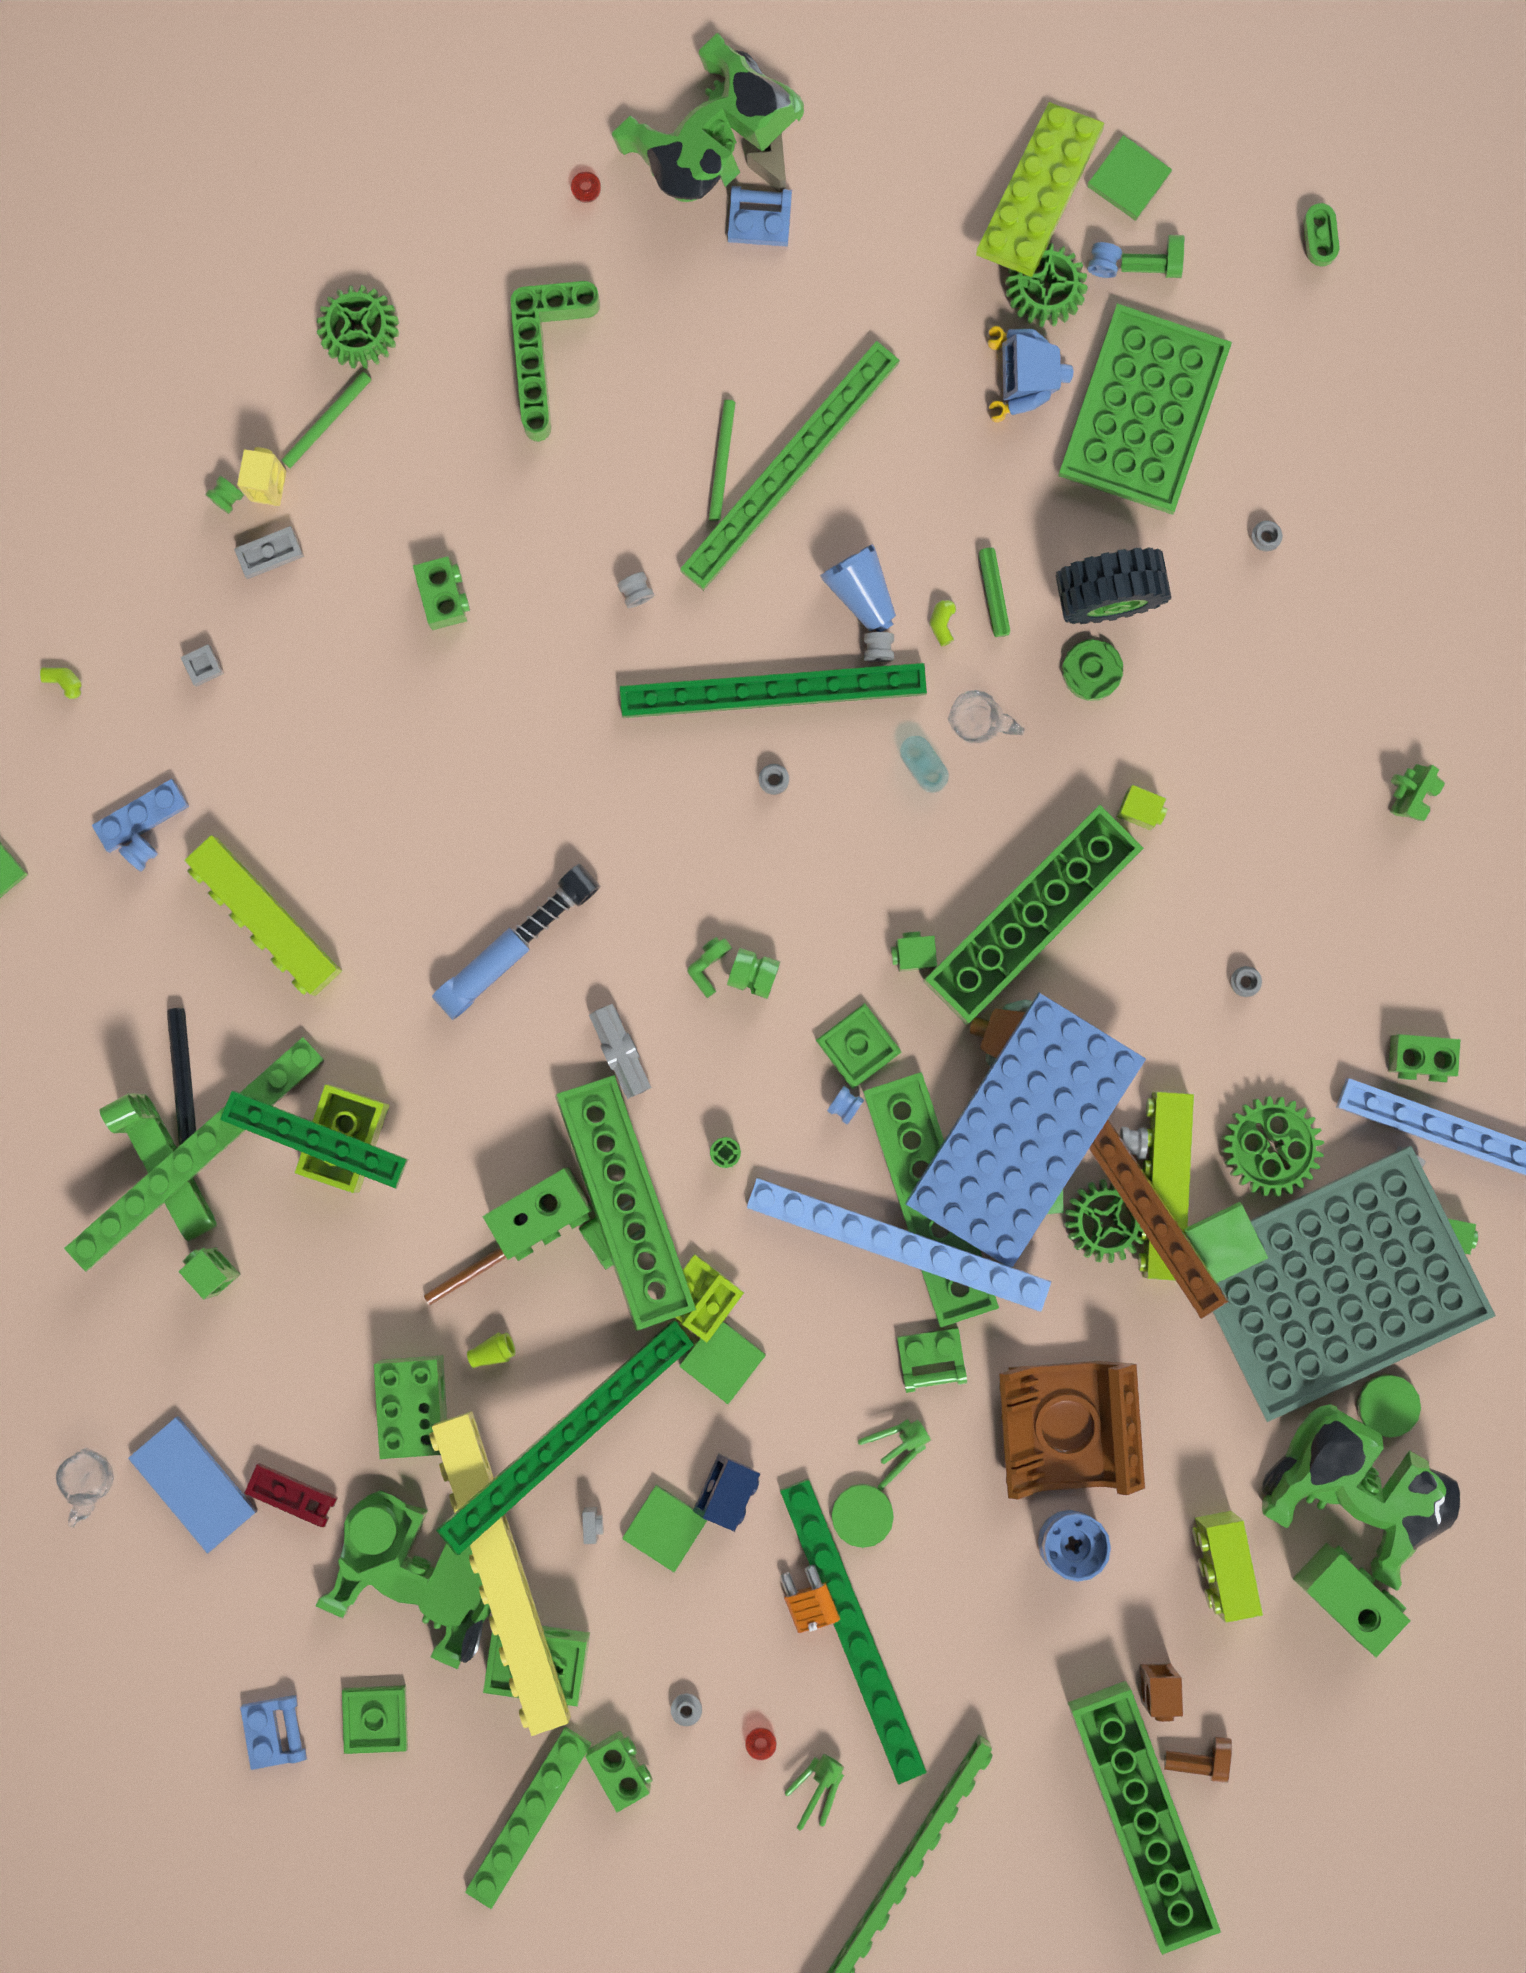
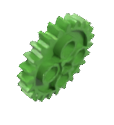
[1221,1096,1324,1197]

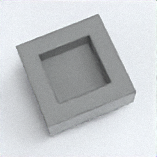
[181,644,224,687]
[582,1507,604,1544]

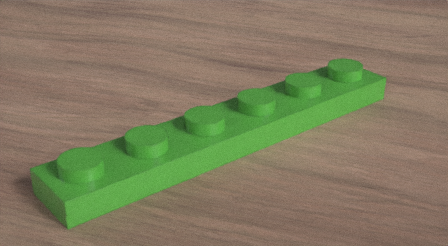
[465,1726,591,1909]

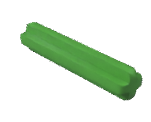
[978,548,1011,637]

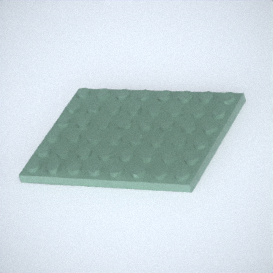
[1213,1145,1496,1422]

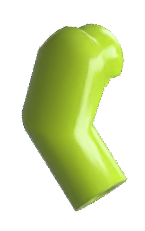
[929,600,956,647]
[40,667,82,699]

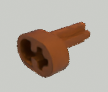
[1164,1736,1232,1783]

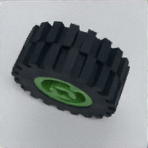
[1055,547,1172,624]

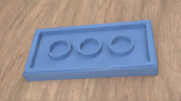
[128,1416,257,1554]

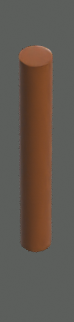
[424,1247,506,1306]

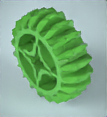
[1005,243,1088,327]
[317,285,399,369]
[1064,1179,1144,1263]

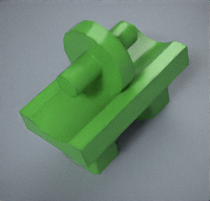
[1390,764,1445,821]

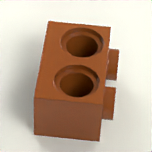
[1140,1663,1183,1722]

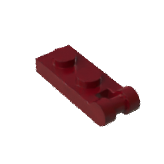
[244,1463,338,1527]

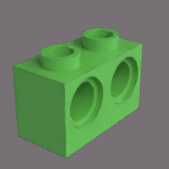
[413,556,470,631]
[1388,1034,1461,1082]
[178,1247,241,1300]
[586,1731,653,1813]

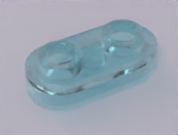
[900,736,949,793]

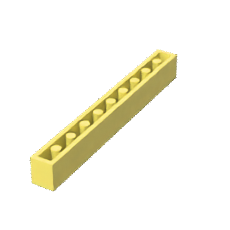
[429,1411,571,1736]

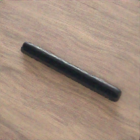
[167,1008,196,1146]

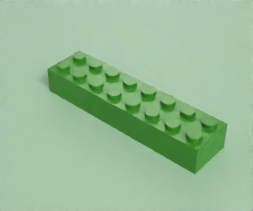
[923,805,1144,1025]
[1067,1681,1221,1955]

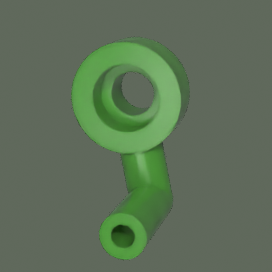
[687,937,732,998]

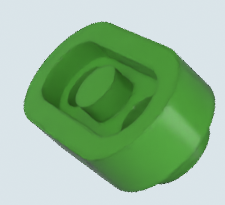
[1303,203,1340,267]

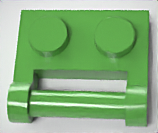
[897,1327,967,1393]

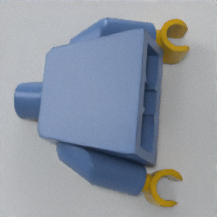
[987,326,1074,422]

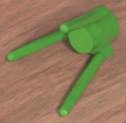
[858,1419,931,1490]
[785,1754,845,1831]

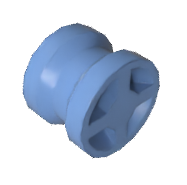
[1087,242,1122,278]
[118,833,158,872]
[827,1086,864,1124]

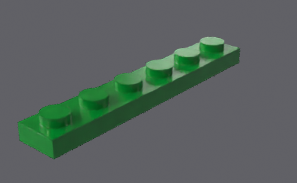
[220,1091,409,1189]

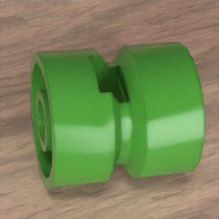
[727,948,781,999]

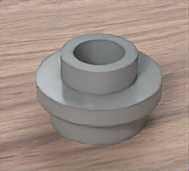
[1251,521,1283,552]
[759,764,789,795]
[1230,966,1262,997]
[671,1693,702,1726]

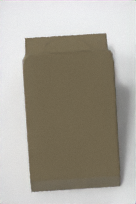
[747,133,786,192]

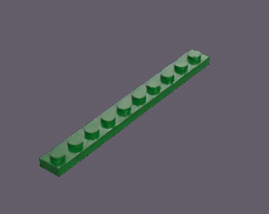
[620,663,927,718]
[436,1321,694,1555]
[780,1478,927,1785]

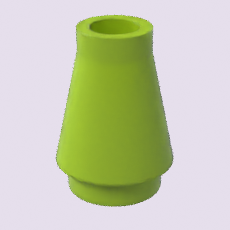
[467,1332,516,1368]

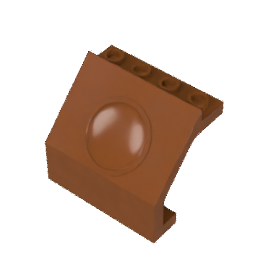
[999,1361,1145,1500]

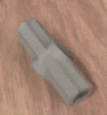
[589,1004,652,1099]

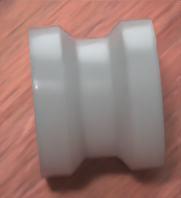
[617,572,655,608]
[864,632,894,662]
[1119,1127,1148,1159]

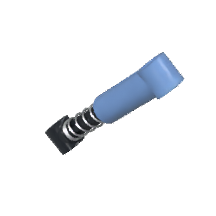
[432,864,601,1020]

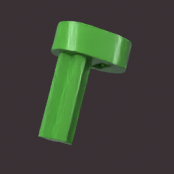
[1121,235,1185,278]

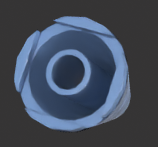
[820,544,896,632]

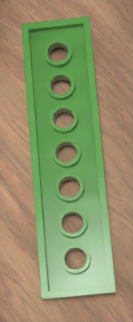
[863,1072,999,1328]
[555,1075,696,1331]

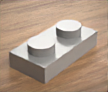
[234,526,304,579]

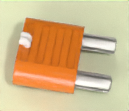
[780,1565,840,1633]

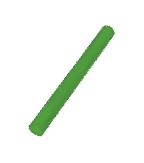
[281,372,371,469]
[709,400,736,522]

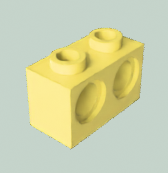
[237,447,287,506]

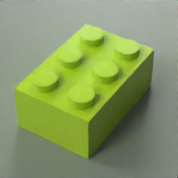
[295,1084,390,1193]
[1192,1511,1263,1623]

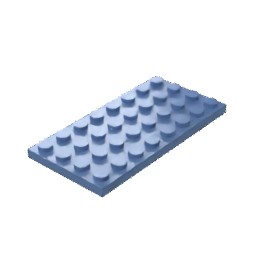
[905,992,1146,1267]

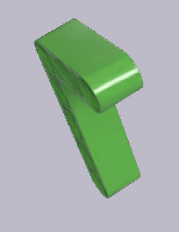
[511,281,600,442]
[99,1093,217,1241]

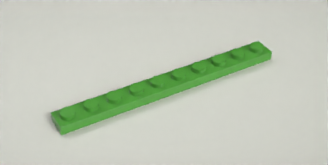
[680,341,900,591]
[64,1037,324,1272]
[827,1735,993,1973]

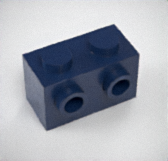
[693,1453,760,1532]

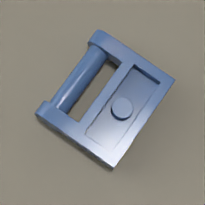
[728,185,792,247]
[240,1695,307,1770]

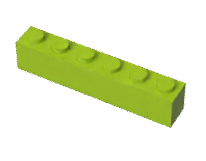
[184,835,342,996]
[1138,1092,1194,1281]

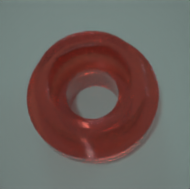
[571,172,601,203]
[745,1727,777,1760]

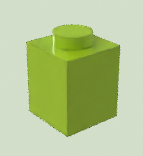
[1116,785,1168,830]

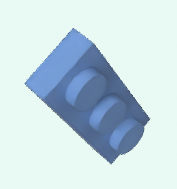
[92,779,189,853]

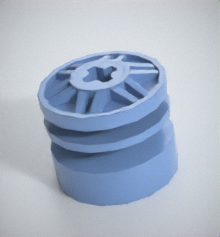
[1037,1510,1111,1582]

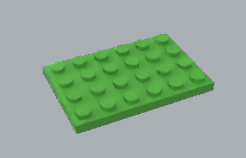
[1058,303,1232,515]

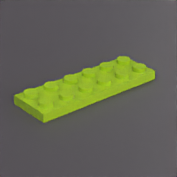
[976,102,1104,277]

